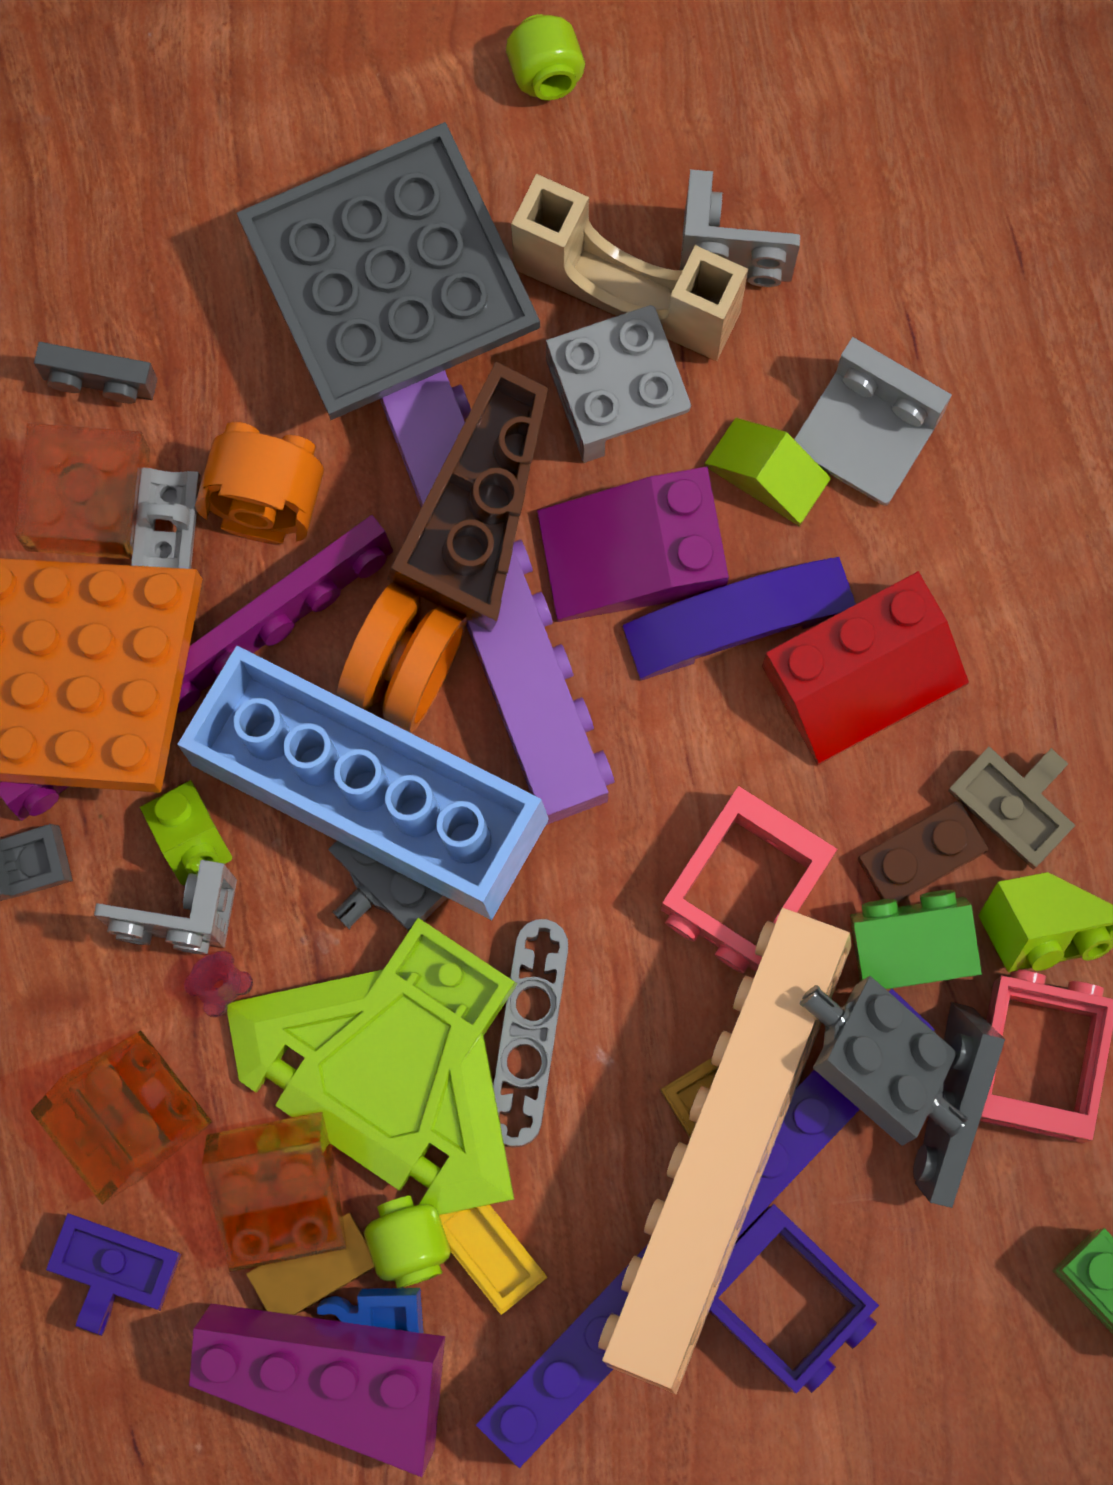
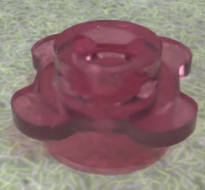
[184,951,253,1017]

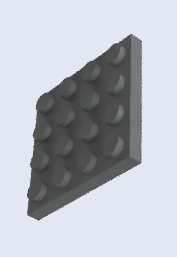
[237,122,540,420]

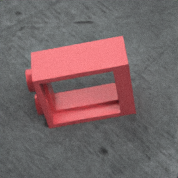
[661,786,837,974]
[980,969,1113,1143]

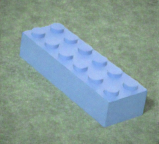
[177,646,549,920]

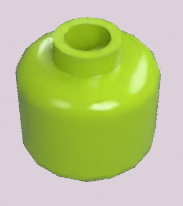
[506,14,585,101]
[364,1195,451,1289]

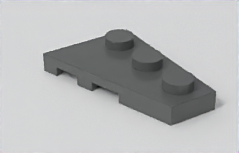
[913,1002,1005,1208]

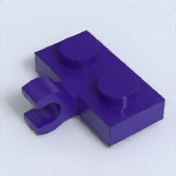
[46,1213,181,1336]

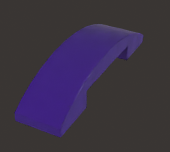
[622,557,856,681]

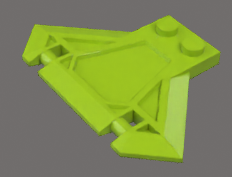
[226,918,518,1215]

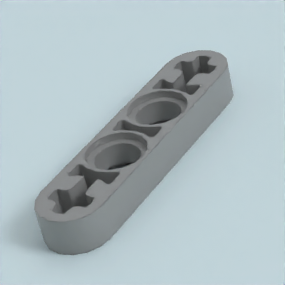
[493,919,568,1148]

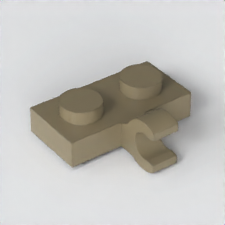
[948,747,1076,870]

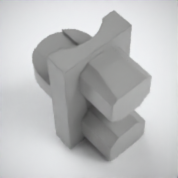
[131,468,200,569]

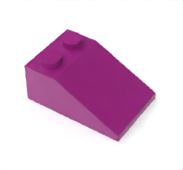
[537,466,729,622]

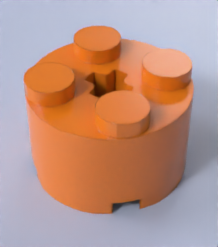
[195,422,324,544]

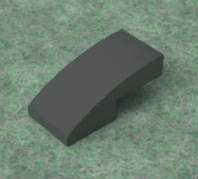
[0,824,73,901]

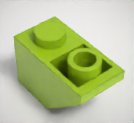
[978,872,1113,972]

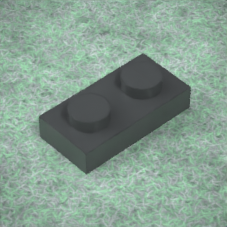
[34,342,157,404]

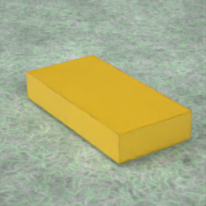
[439,1205,548,1315]

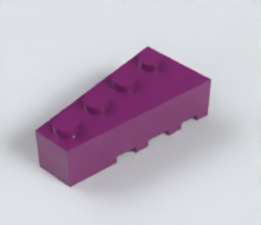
[189,1303,445,1477]

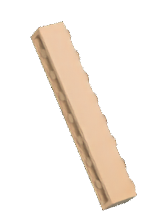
[598,907,852,1394]

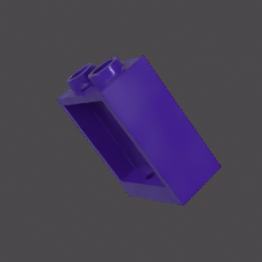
[709,1204,879,1394]

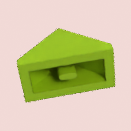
[704,418,831,527]

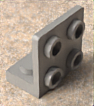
[680,169,800,287]
[546,305,691,463]
[794,337,952,506]
[94,860,237,955]

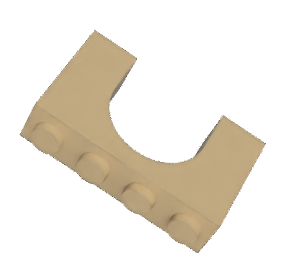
[511,174,748,361]

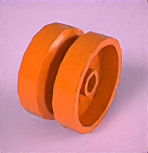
[337,583,467,733]

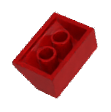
[762,571,969,765]

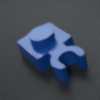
[317,1288,424,1333]

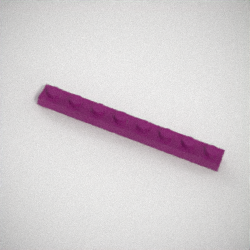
[0,515,394,821]

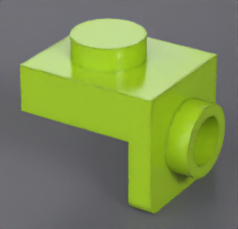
[140,780,232,885]

